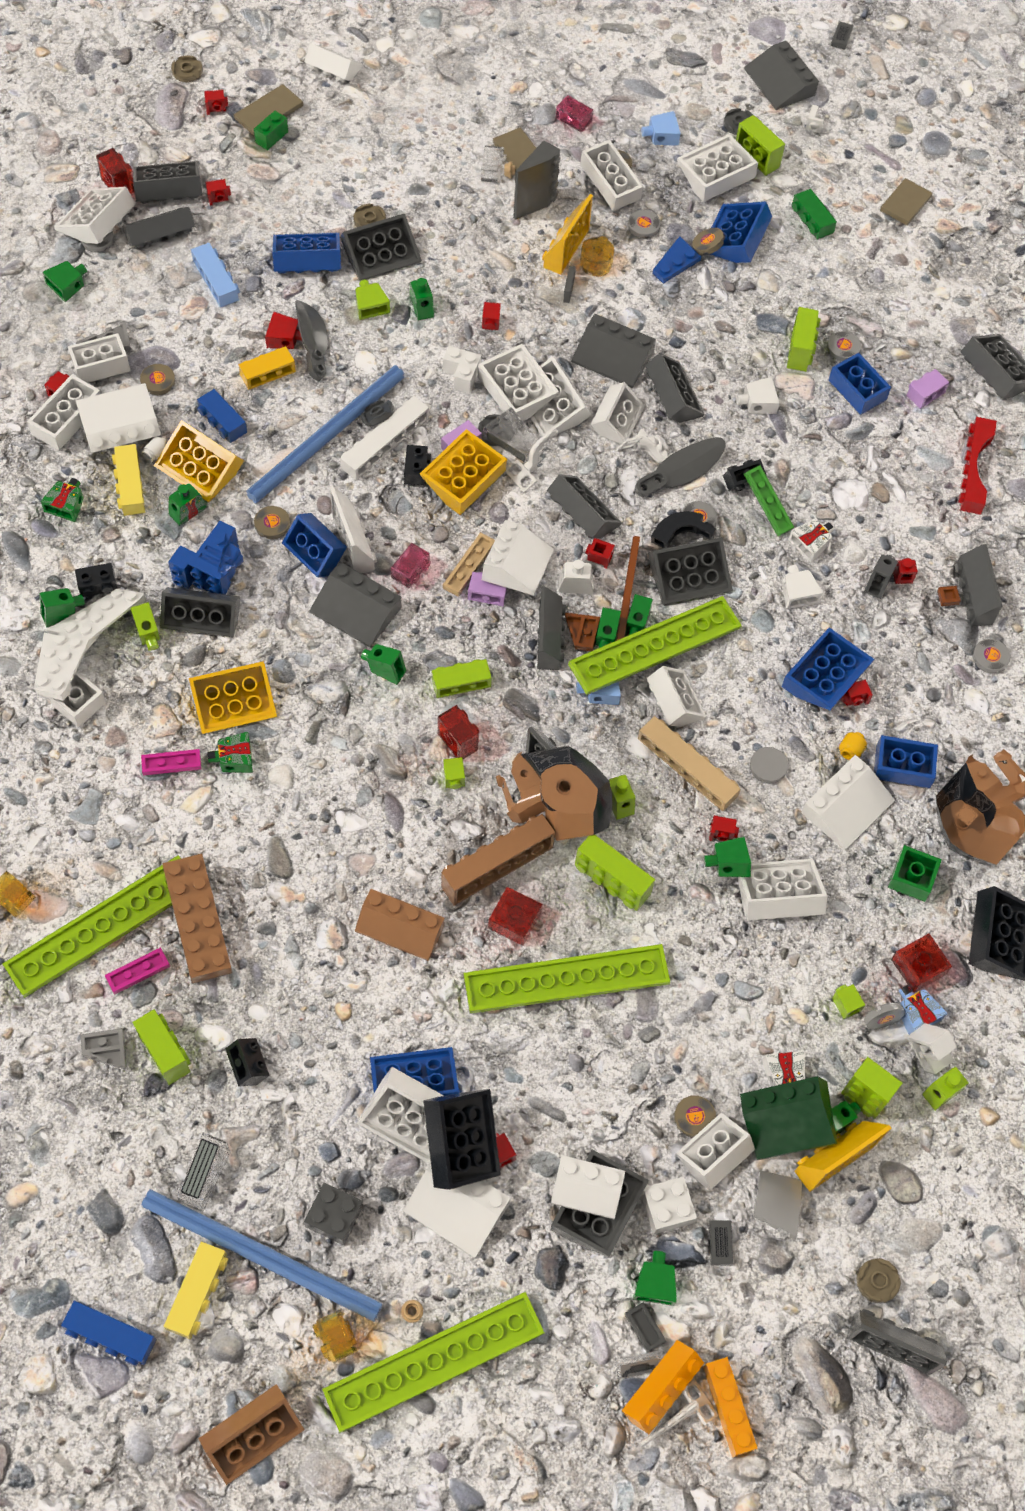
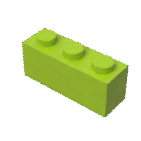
[431,659,492,698]

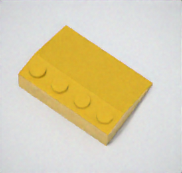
[542,194,593,275]
[154,420,244,502]
[420,429,507,515]
[189,661,277,734]
[794,1121,892,1192]

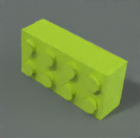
[575,835,655,911]

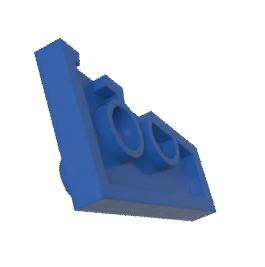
[652,236,701,284]

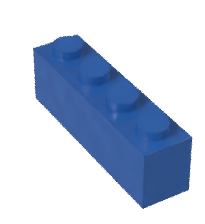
[61,1301,157,1367]

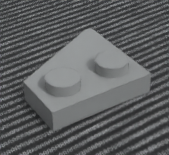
[80,1028,127,1069]

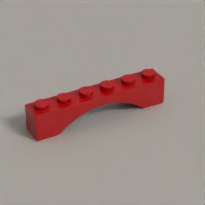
[958,417,997,515]

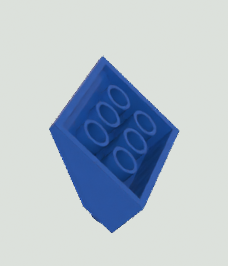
[707,201,772,263]
[272,233,341,273]
[782,627,874,710]
[370,1047,460,1096]

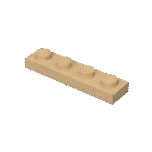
[443,532,495,597]

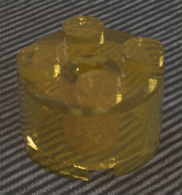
[580,236,614,277]
[0,871,36,918]
[312,1309,359,1363]

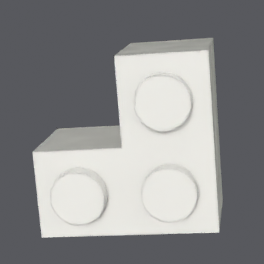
[443,346,481,394]
[907,1023,957,1075]

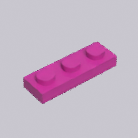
[141,749,202,776]
[105,947,170,995]

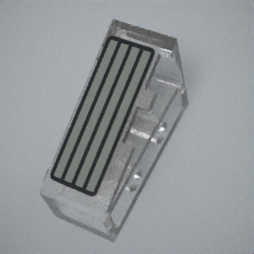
[482,407,544,463]
[176,1132,231,1212]

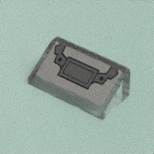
[615,1351,661,1380]

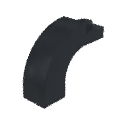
[651,511,716,549]

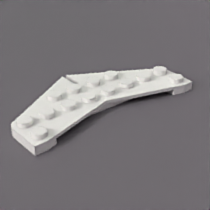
[34,589,147,700]

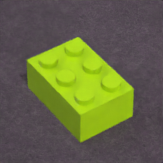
[736,115,785,176]
[786,307,821,372]
[132,1009,191,1085]
[841,1057,902,1119]

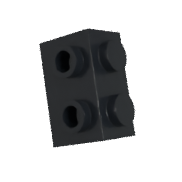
[404,445,431,486]
[723,459,767,492]
[75,563,118,597]
[225,1038,270,1087]

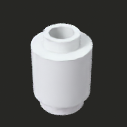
[142,436,167,463]

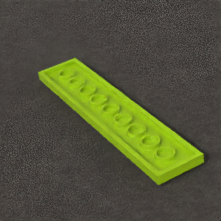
[568,596,742,695]
[3,855,181,998]
[463,944,670,1014]
[322,1292,544,1433]

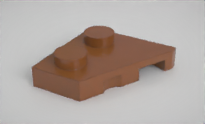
[565,613,600,651]

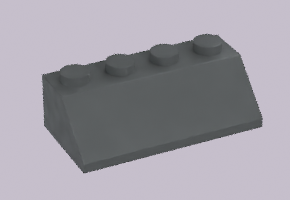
[122,207,196,248]
[645,353,705,423]
[547,474,622,539]
[955,544,1002,627]
[537,586,566,670]
[160,587,240,638]

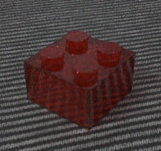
[96,148,135,194]
[438,705,480,759]
[488,887,543,946]
[891,933,953,993]

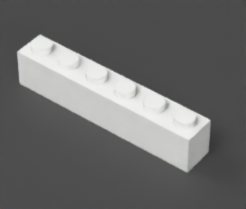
[340,396,429,480]

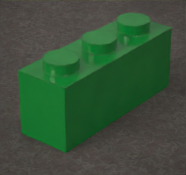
[792,188,837,240]

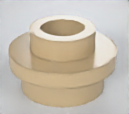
[504,162,516,178]
[401,1300,423,1323]

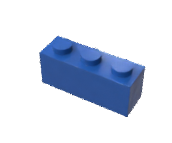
[197,389,247,443]

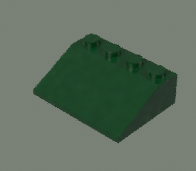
[740,1076,837,1160]

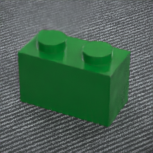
[254,110,288,151]

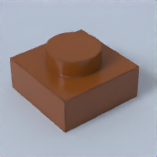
[937,586,961,606]

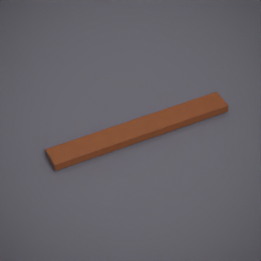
[616,536,640,641]

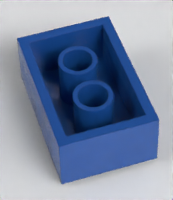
[828,353,891,415]
[282,513,347,578]
[874,735,938,788]

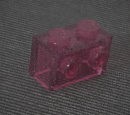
[556,95,593,132]
[391,543,431,588]

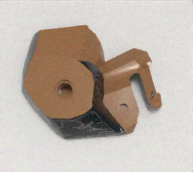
[496,746,612,841]
[936,749,1025,866]

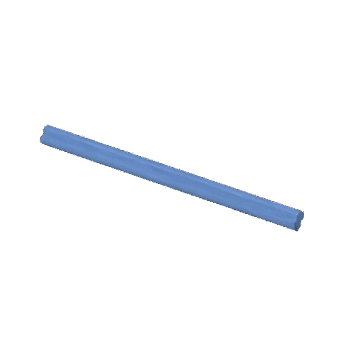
[246,365,404,503]
[141,1189,382,1322]

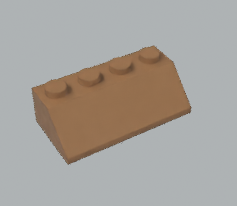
[355,889,445,961]
[198,1384,305,1485]

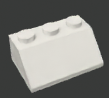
[304,43,363,82]
[68,333,131,383]
[590,382,645,444]
[647,666,706,727]
[676,1113,755,1191]
[551,1155,625,1219]

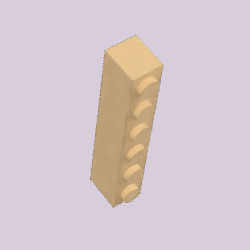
[638,716,741,812]

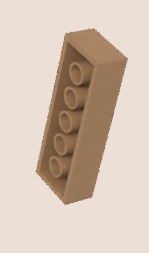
[441,814,555,906]
[162,854,232,984]

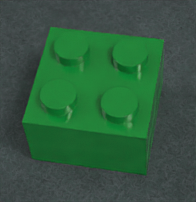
[887,845,942,902]

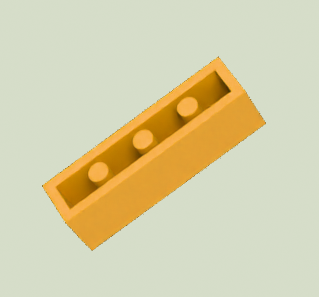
[622,1340,704,1434]
[703,1357,758,1458]

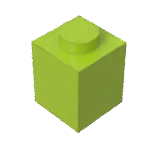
[443,757,465,789]
[832,984,865,1019]

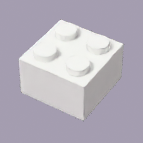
[49,670,106,728]
[641,1176,697,1235]

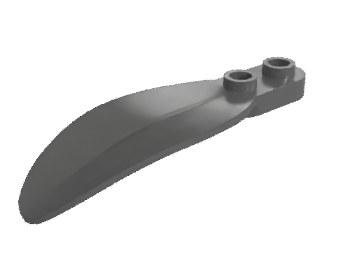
[295,300,328,381]
[635,437,726,497]

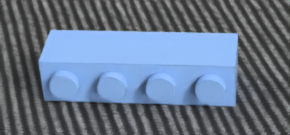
[191,243,240,308]

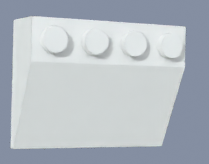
[677,134,758,202]
[54,187,136,244]
[478,344,559,426]
[530,356,593,437]
[76,383,161,453]
[330,486,377,574]
[481,520,554,596]
[801,755,895,850]
[738,859,827,920]
[357,1067,443,1164]
[403,1163,511,1259]

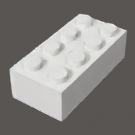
[580,140,643,211]
[27,374,101,450]

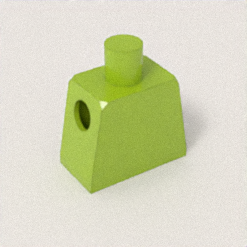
[355,280,390,320]
[131,602,160,651]
[609,775,636,820]
[922,1067,969,1111]

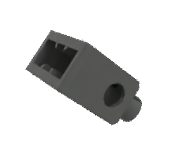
[864,554,898,599]

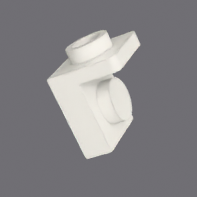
[805,105,824,133]

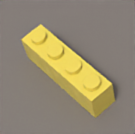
[112,444,146,516]
[163,1242,228,1340]

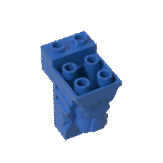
[168,521,244,595]

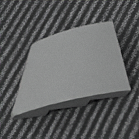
[754,1170,802,1240]

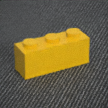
[238,346,296,390]

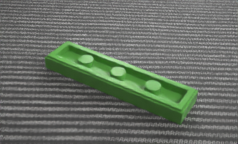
[744,465,795,536]

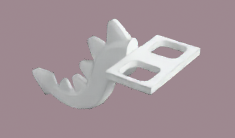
[617,428,673,464]
[505,429,559,493]
[640,1380,718,1446]

